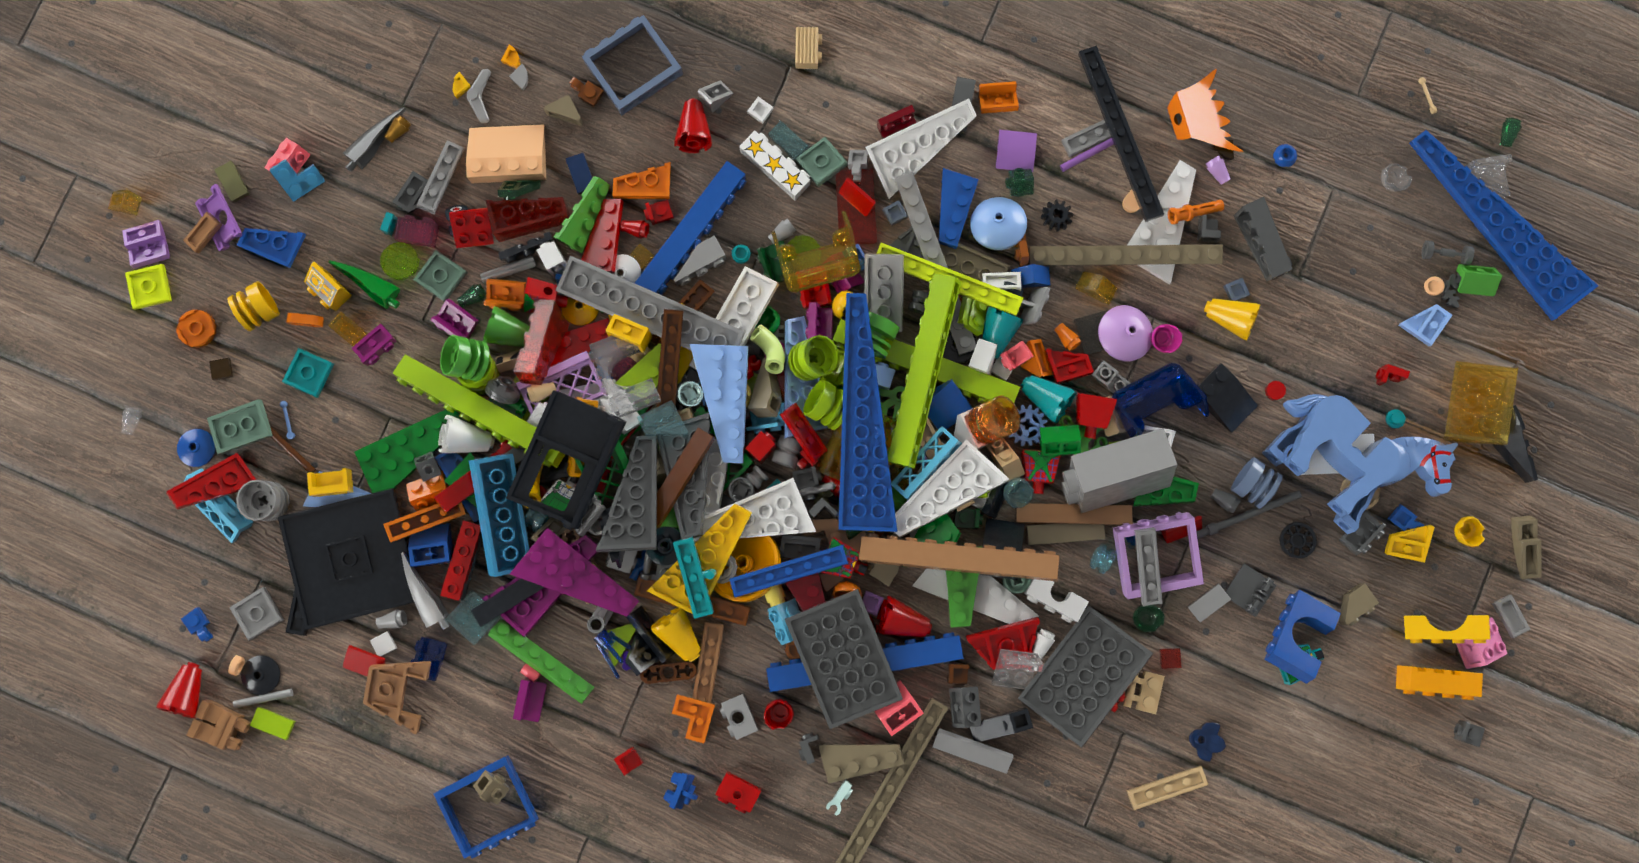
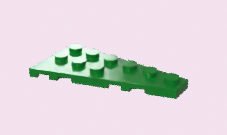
[354,409,467,493]

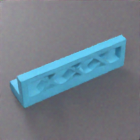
[891,426,962,500]
[184,468,253,543]

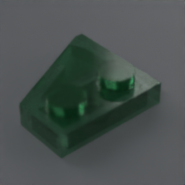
[497,180,541,200]

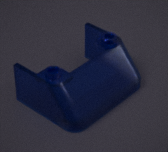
[1112,363,1209,438]

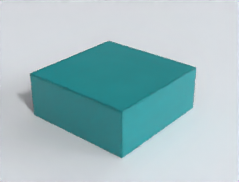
[380,212,398,236]

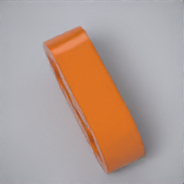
[286,313,324,328]

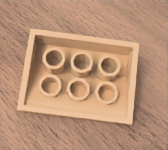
[466,124,546,183]

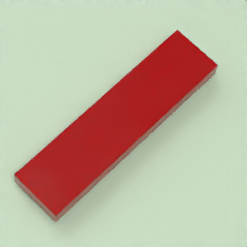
[434,451,499,513]

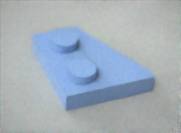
[1398,304,1452,347]

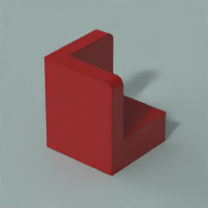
[614,747,644,776]

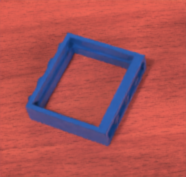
[434,755,539,859]

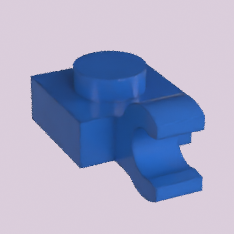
[181,607,213,642]

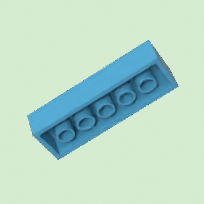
[469,453,529,577]

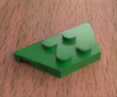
[902,514,961,567]

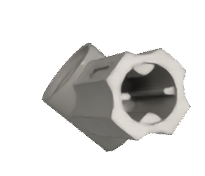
[587,606,613,634]

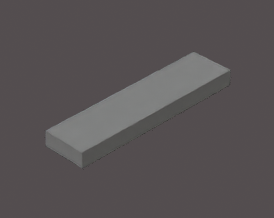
[417,140,465,215]
[1134,527,1163,607]
[932,728,1013,774]

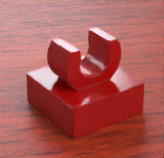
[797,450,818,470]

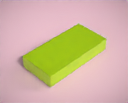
[250,707,296,740]

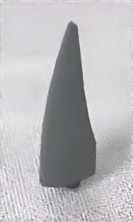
[343,107,406,172]

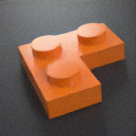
[672,694,715,743]

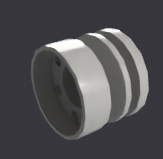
[236,480,290,521]

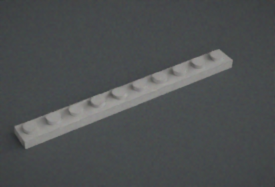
[895,172,976,355]

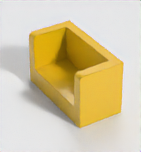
[605,314,652,353]
[307,468,353,497]

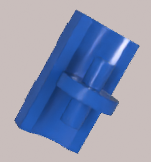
[663,772,698,809]

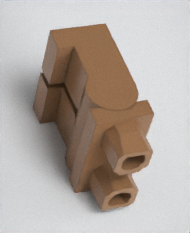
[186,699,251,750]

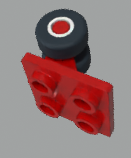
[445,205,494,248]

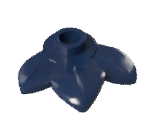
[1189,722,1226,762]

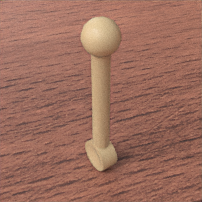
[1418,77,1437,114]

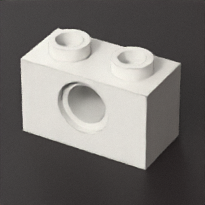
[537,241,567,278]

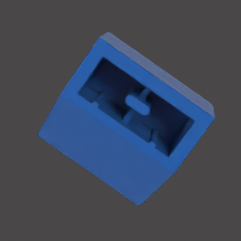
[408,523,453,567]

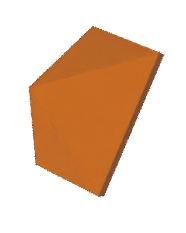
[1020,339,1053,378]

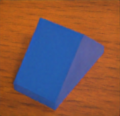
[1011,264,1050,288]

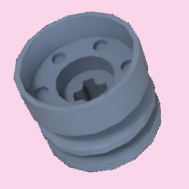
[1231,457,1283,509]

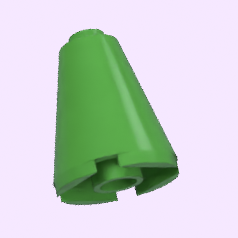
[483,306,538,348]

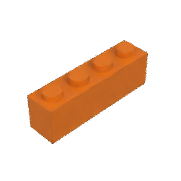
[383,502,466,543]

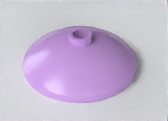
[1098,305,1153,362]

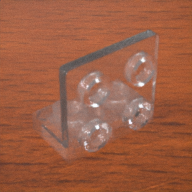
[1465,154,1513,198]
[992,649,1044,689]

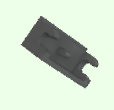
[780,535,821,559]

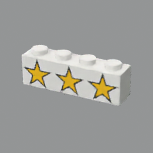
[739,130,810,201]

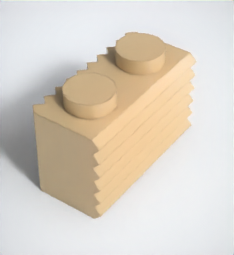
[795,27,822,69]

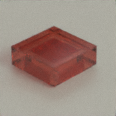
[1159,648,1182,669]

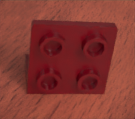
[877,105,917,139]

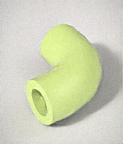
[750,324,785,374]

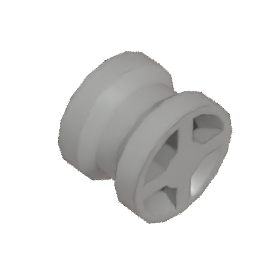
[745,465,769,489]

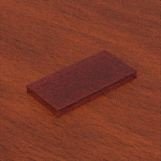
[835,168,877,245]

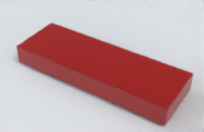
[779,403,828,462]

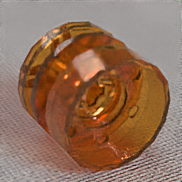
[968,395,1020,445]

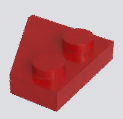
[1045,348,1094,384]

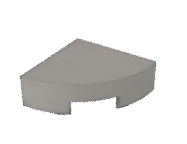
[509,64,528,91]

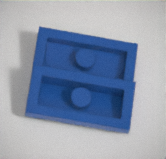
[928,379,972,429]

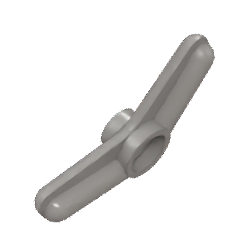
[467,69,491,123]
[799,482,836,501]

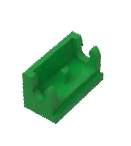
[1040,425,1081,456]

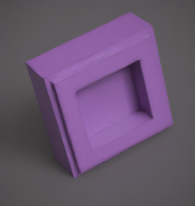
[862,591,884,616]

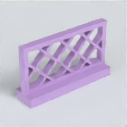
[516,351,607,414]

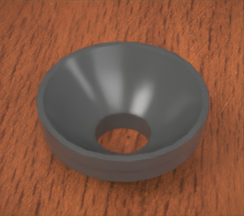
[485,376,521,404]

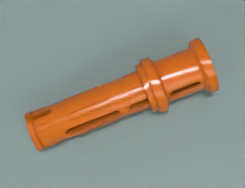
[1168,199,1224,225]

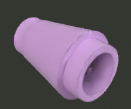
[1205,155,1231,185]

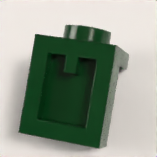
[954,509,983,529]

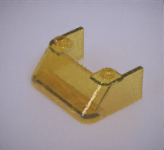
[771,211,861,292]

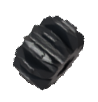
[1041,199,1073,232]

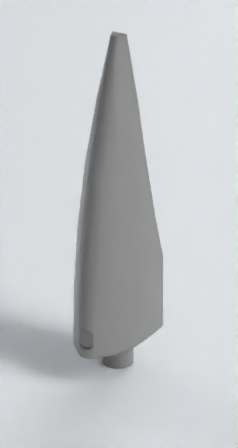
[401,552,450,630]

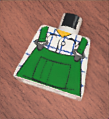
[541,477,579,511]

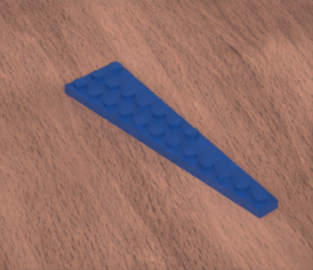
[1409,130,1598,321]
[838,293,898,532]

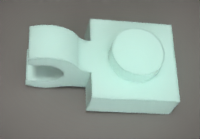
[826,779,853,816]

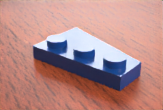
[237,228,306,268]

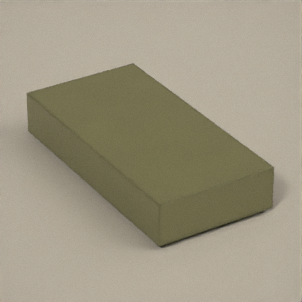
[214,161,250,203]

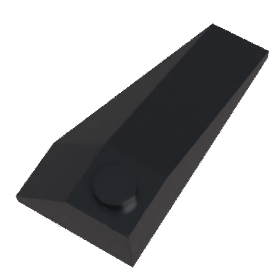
[1477,405,1538,483]

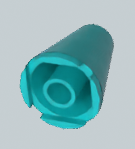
[982,306,1024,359]
[1021,375,1076,424]

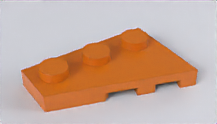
[612,162,671,199]

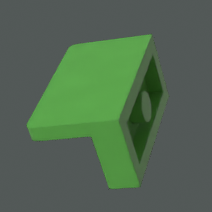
[1456,264,1502,296]

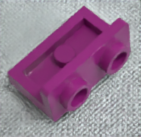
[431,299,479,339]
[805,302,833,340]
[351,323,397,366]

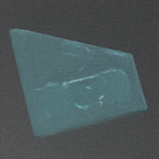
[637,400,689,436]

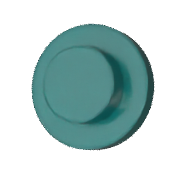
[732,245,751,264]
[1385,409,1406,429]

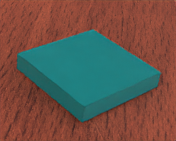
[282,348,334,398]

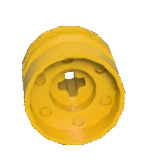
[227,281,280,332]

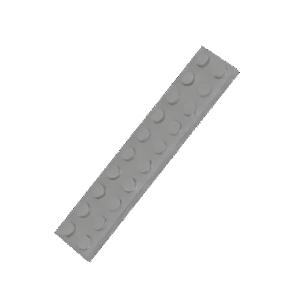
[556,255,745,350]

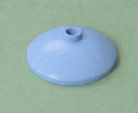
[970,197,1027,250]

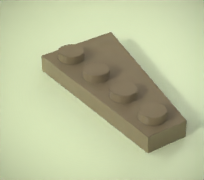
[818,744,904,784]

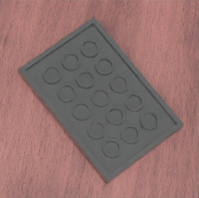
[785,589,903,729]
[1018,606,1153,748]

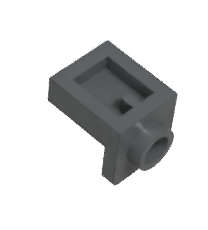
[1454,720,1485,747]

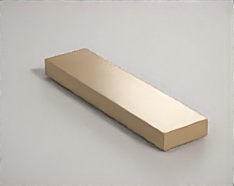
[1126,765,1208,810]

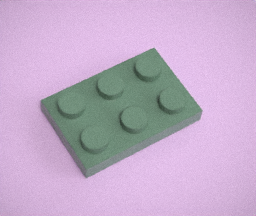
[207,399,273,455]

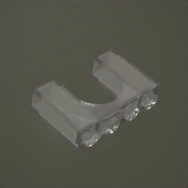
[588,336,661,418]

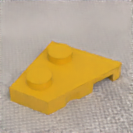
[1384,525,1435,563]

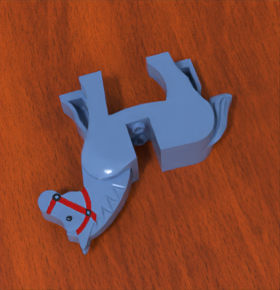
[1262,394,1458,534]

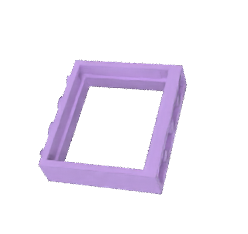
[1113,512,1204,599]

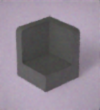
[1197,215,1221,243]

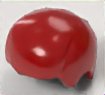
[764,699,794,730]

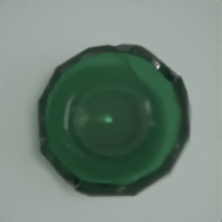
[1133,604,1165,632]

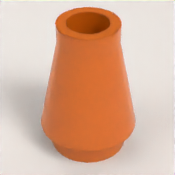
[1054,323,1082,351]

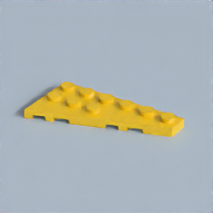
[647,504,752,614]

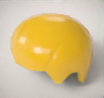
[832,290,853,319]
[1454,516,1485,547]

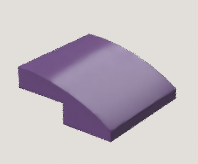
[995,130,1037,172]
[122,220,170,269]

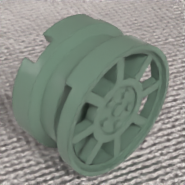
[1002,578,1031,594]

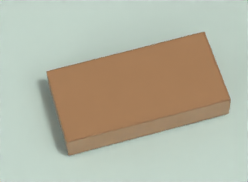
[183,212,222,253]

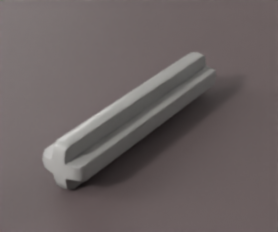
[480,256,536,284]

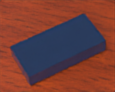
[566,153,592,195]

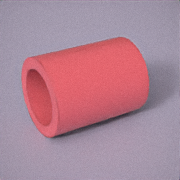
[520,664,541,683]

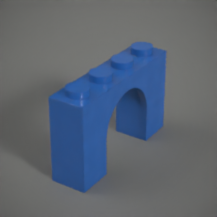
[1264,590,1341,684]

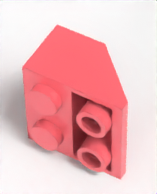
[874,680,924,736]

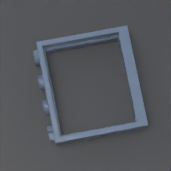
[582,15,683,115]

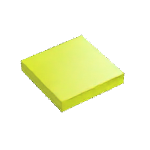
[125,264,172,310]

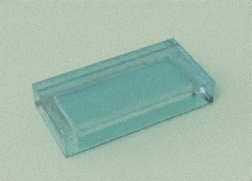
[768,121,808,160]

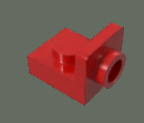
[643,199,674,225]
[1376,364,1410,386]

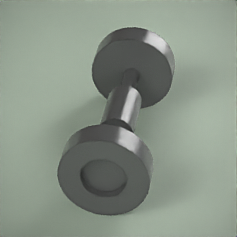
[1421,240,1474,265]

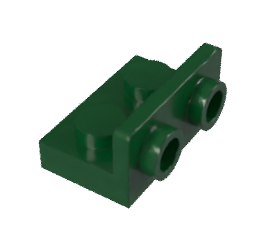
[757,240,796,284]

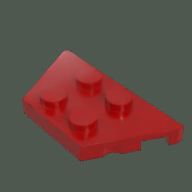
[965,617,1040,670]

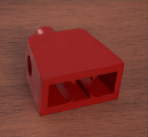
[1076,393,1117,439]

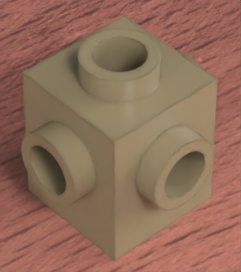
[473,770,510,805]

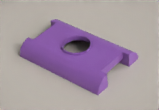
[195,184,243,251]

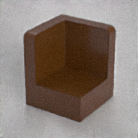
[947,663,969,684]

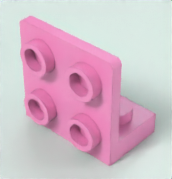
[1456,617,1507,669]

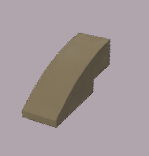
[1511,516,1542,579]

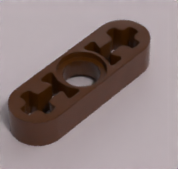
[640,661,697,684]

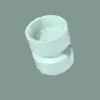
[676,381,703,407]

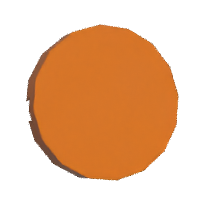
[176,310,217,348]

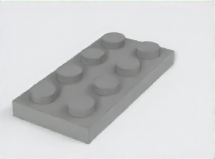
[864,253,904,332]

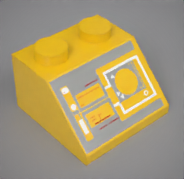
[304,262,352,311]

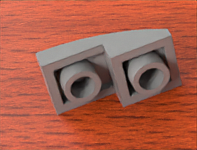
[1091,360,1133,401]

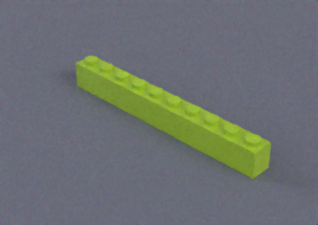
[887,273,961,469]
[833,319,1020,412]
[393,354,565,468]

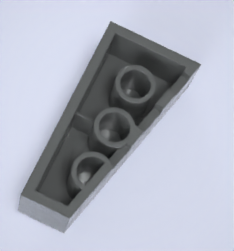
[1233,197,1293,282]

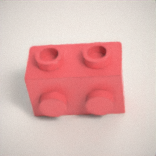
[264,138,310,173]

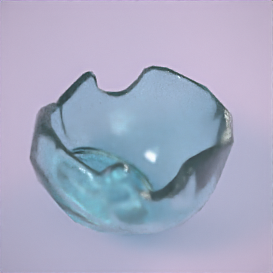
[1003,477,1034,508]

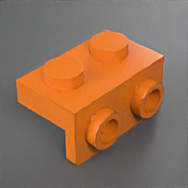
[978,81,1019,114]
[484,279,526,311]
[406,471,448,511]

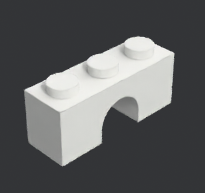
[1024,579,1089,623]

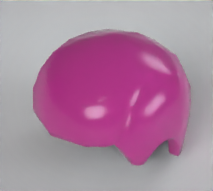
[1151,324,1183,353]

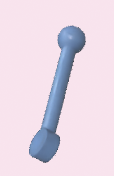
[280,401,295,440]

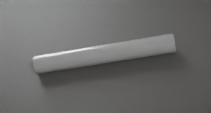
[233,688,293,709]

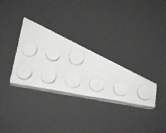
[865,99,977,199]

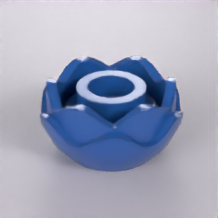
[1273,144,1297,167]

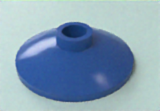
[177,429,216,467]

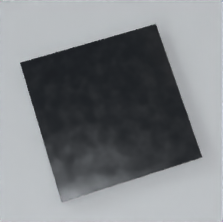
[278,488,414,630]

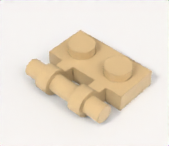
[1123,671,1165,714]

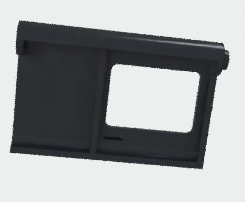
[506,390,626,531]

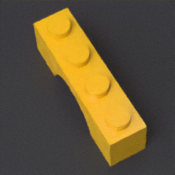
[1404,615,1490,643]

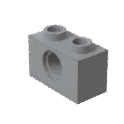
[719,693,759,740]

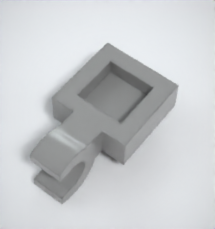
[848,150,869,182]

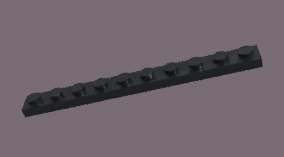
[1078,45,1164,222]

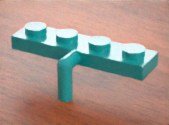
[673,537,716,619]

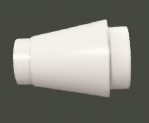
[1032,628,1055,659]

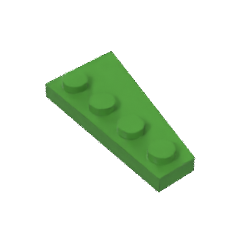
[553,176,611,253]
[945,546,982,628]

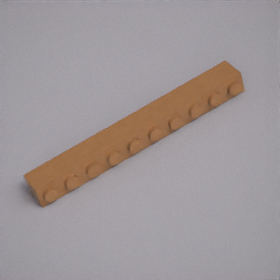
[859,534,1060,582]

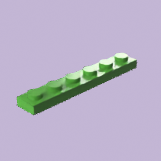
[488,619,594,704]

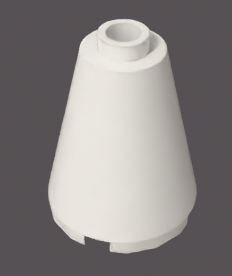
[438,415,495,453]

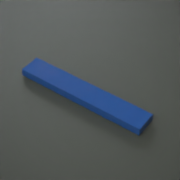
[729,545,848,598]

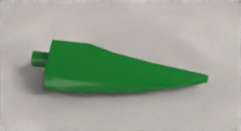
[328,260,401,309]

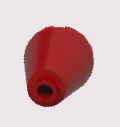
[674,98,712,154]
[876,596,932,637]
[156,662,202,719]

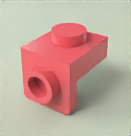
[1000,341,1034,371]

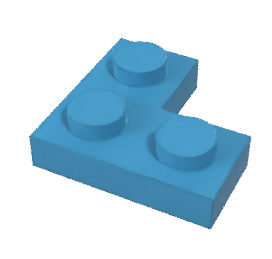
[270,159,325,202]

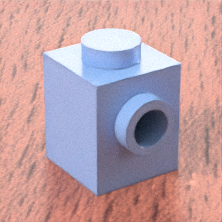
[875,362,895,390]

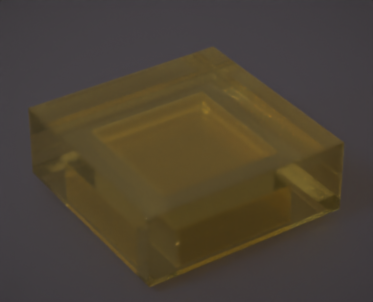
[629,244,655,270]

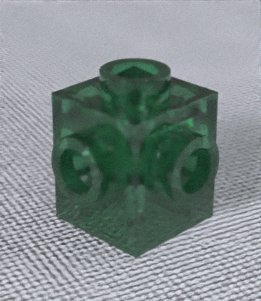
[1005,168,1034,197]

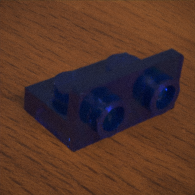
[410,637,448,681]

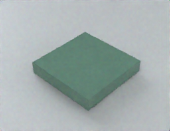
[795,137,848,187]
[413,250,468,302]

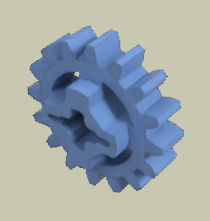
[1005,405,1047,446]

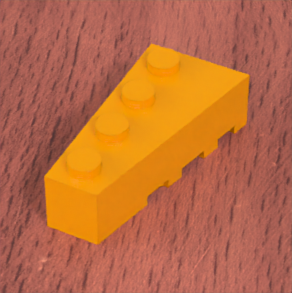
[1396,665,1483,700]

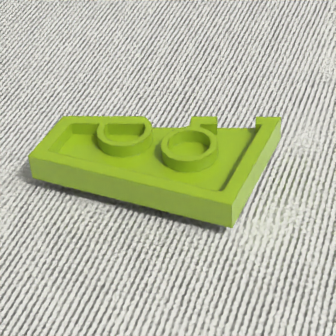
[614,343,661,403]

